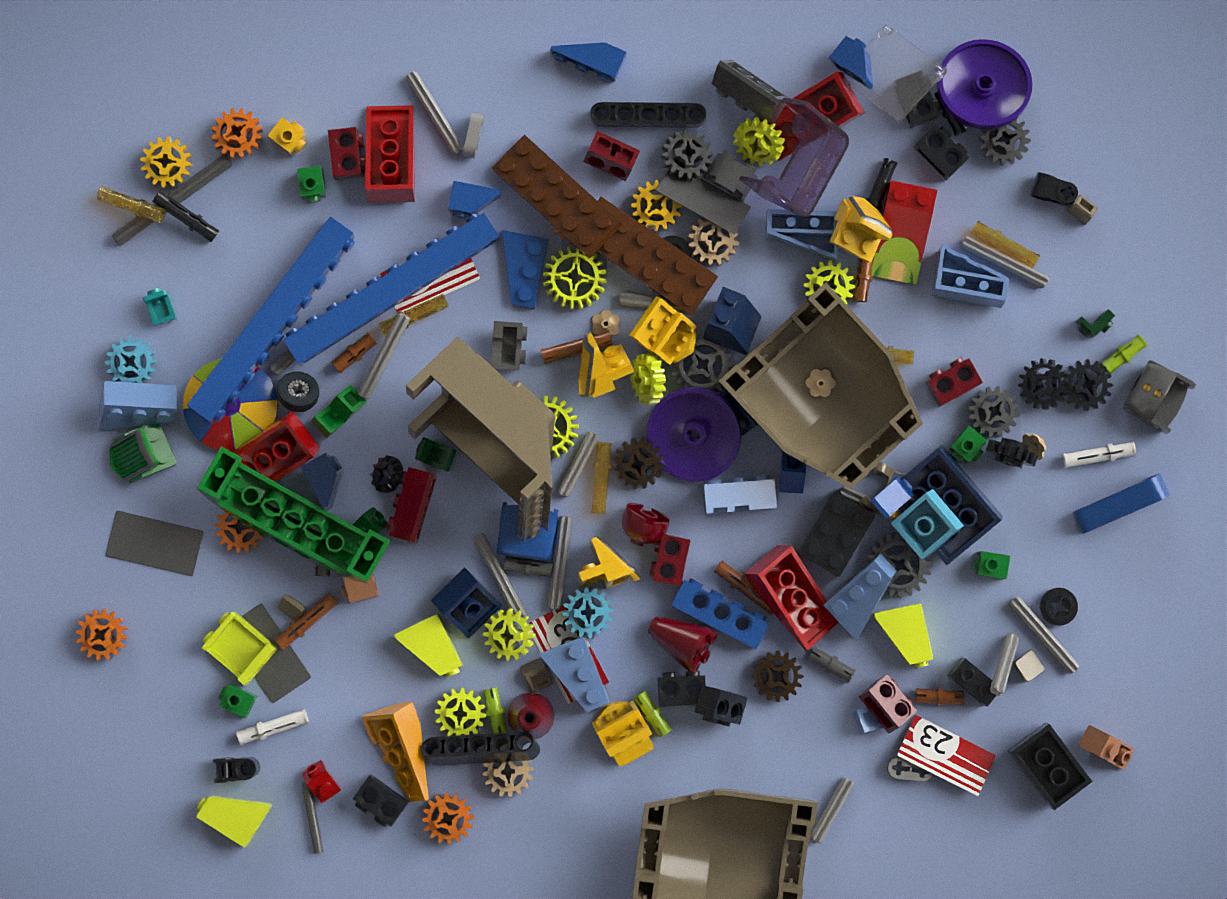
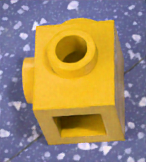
[267,117,307,156]

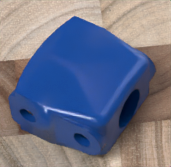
[496,502,559,562]

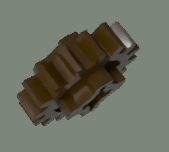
[613,437,665,489]
[752,650,804,702]

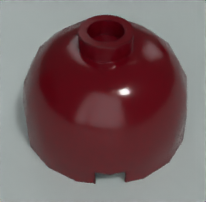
[622,503,670,546]

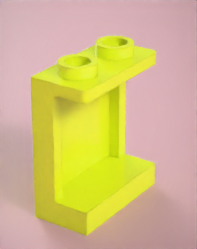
[201,611,279,685]

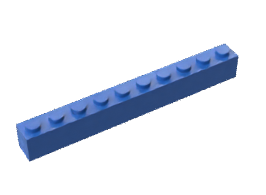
[283,213,499,366]
[187,216,355,425]

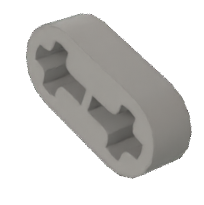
[463,113,484,159]
[887,757,933,782]

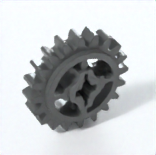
[670,332,735,392]
[867,532,932,598]

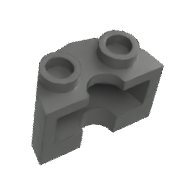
[703,150,758,202]
[491,321,527,370]

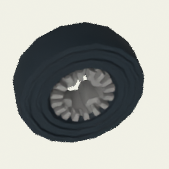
[276,371,320,412]

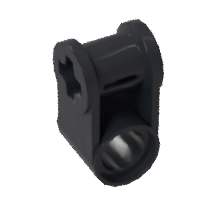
[1030,172,1078,206]
[213,757,260,783]

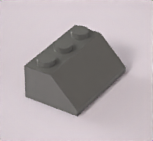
[711,60,790,123]

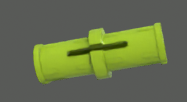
[1100,334,1147,374]
[483,687,508,733]
[633,690,672,738]

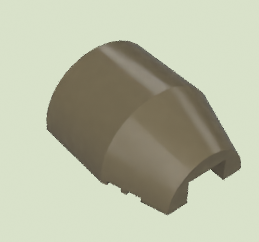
[719,282,923,489]
[632,788,818,899]

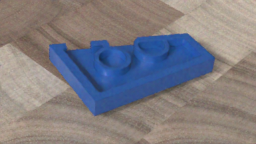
[502,230,549,309]

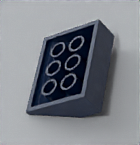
[899,444,1003,566]

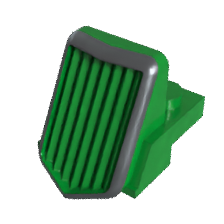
[109,424,177,484]

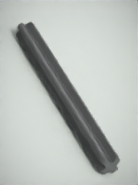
[112,156,232,246]

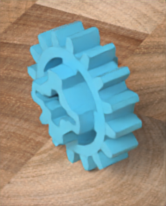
[105,336,158,383]
[562,587,614,638]

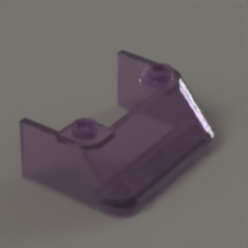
[739,98,849,216]

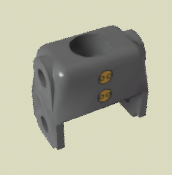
[1123,360,1196,434]

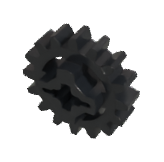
[1018,358,1071,410]
[1062,359,1113,411]
[986,437,1038,469]

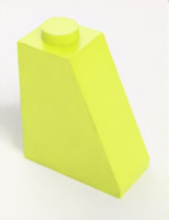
[873,603,933,668]
[394,614,463,678]
[196,795,273,848]

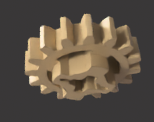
[687,218,739,266]
[482,745,534,797]

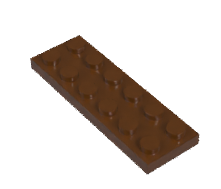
[492,134,622,259]
[596,196,718,316]

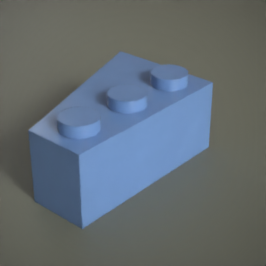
[765,209,838,262]
[931,243,1009,308]
[99,381,177,431]
[703,475,777,515]
[824,553,896,640]
[539,637,611,713]

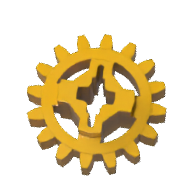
[140,136,193,189]
[631,180,682,232]

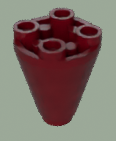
[648,616,718,674]
[507,692,555,739]

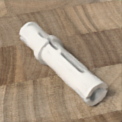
[1063,441,1136,468]
[236,708,309,746]

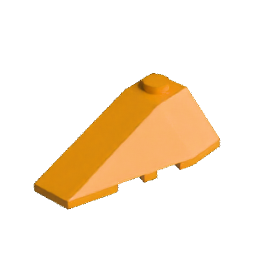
[361,702,429,802]

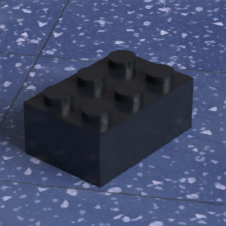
[797,491,876,577]
[1008,722,1093,810]

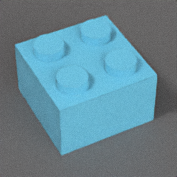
[891,489,964,560]

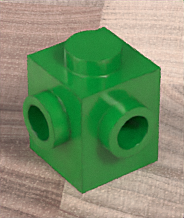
[948,426,988,463]

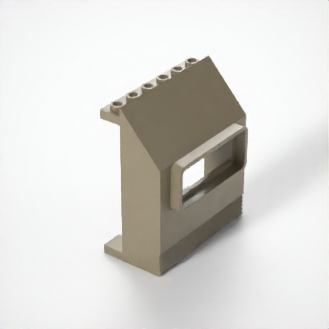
[406,337,555,542]

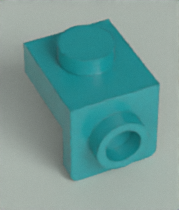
[143,288,177,326]

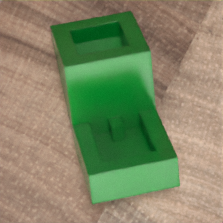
[311,385,367,438]

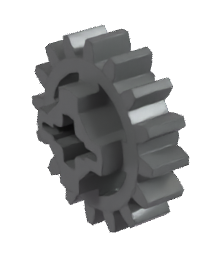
[978,119,1031,166]
[661,129,713,182]
[968,386,1020,438]

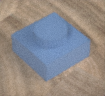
[853,708,883,735]

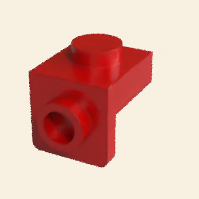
[302,760,341,804]

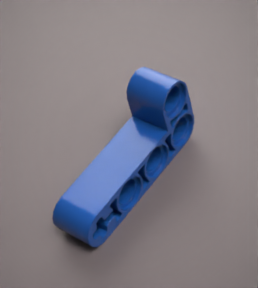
[1073,473,1170,534]

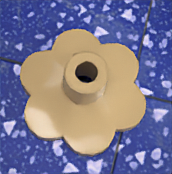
[592,310,620,335]
[805,369,836,397]
[1021,433,1046,460]

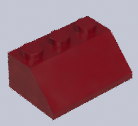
[386,467,437,544]

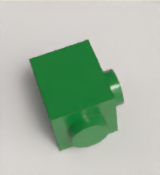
[297,166,326,203]
[973,551,1010,579]
[218,684,258,718]

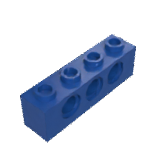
[671,578,769,649]

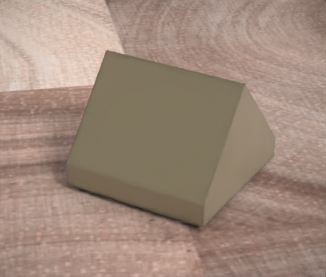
[1067,194,1098,225]

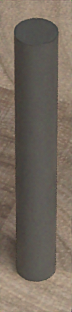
[301,782,323,854]

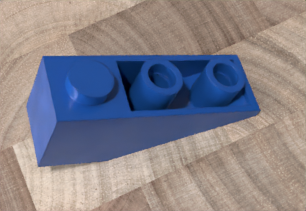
[550,42,627,82]

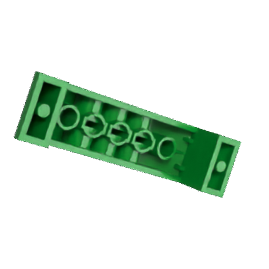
[197,446,391,583]

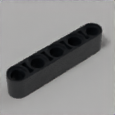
[590,102,706,128]
[421,732,540,766]

